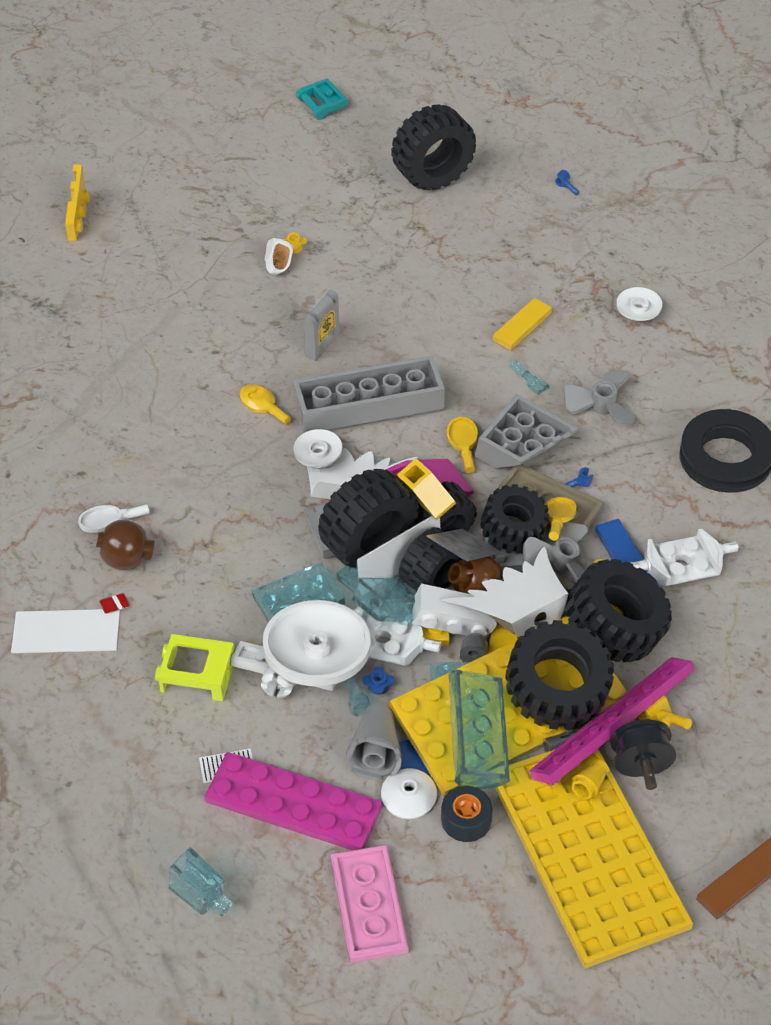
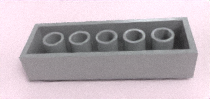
[293,356,445,433]

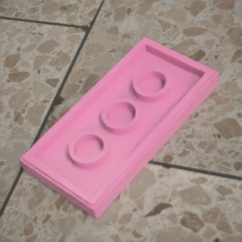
[330,845,409,963]

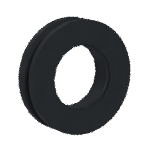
[679,409,771,493]

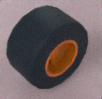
[441,785,493,842]

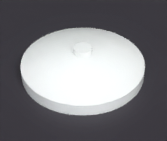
[263,600,371,686]

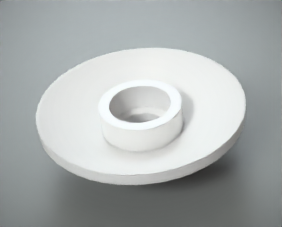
[616,287,662,321]
[293,429,342,468]
[381,768,437,820]

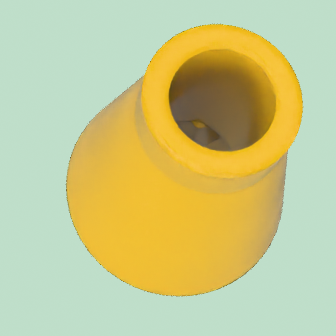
[572,760,609,800]

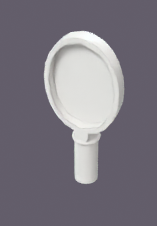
[78,504,150,533]

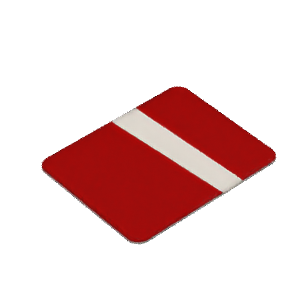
[99,593,129,614]

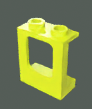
[155,634,235,702]

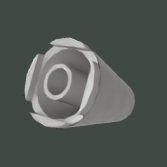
[346,704,402,780]

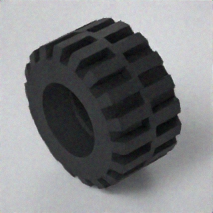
[415,481,477,532]
[480,484,549,554]
[398,527,462,592]

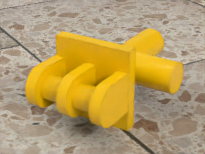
[637,695,692,729]

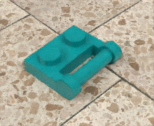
[296,78,348,120]

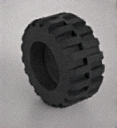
[391,104,476,190]
[318,469,418,569]
[565,559,672,663]
[505,620,614,730]

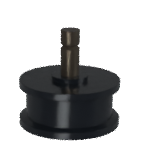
[610,719,676,790]

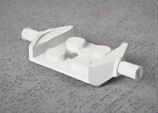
[630,529,738,586]
[354,604,441,666]

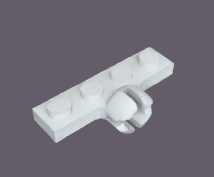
[231,641,336,699]

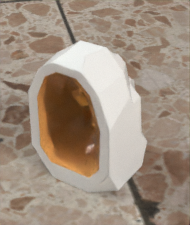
[264,238,293,275]

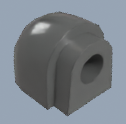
[460,633,488,664]

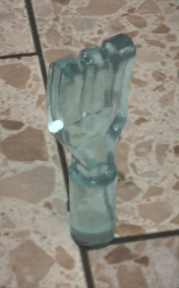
[510,360,550,395]

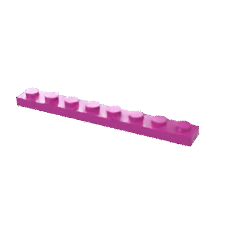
[529,657,694,785]

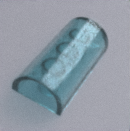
[448,669,510,789]

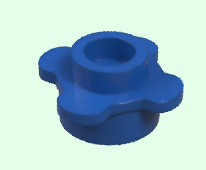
[362,667,395,695]

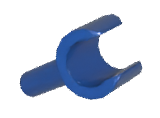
[555,170,579,195]
[565,467,594,487]

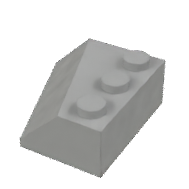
[475,393,579,468]

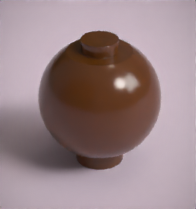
[96,520,155,570]
[448,556,504,594]

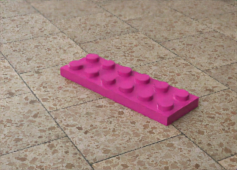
[204,752,382,851]

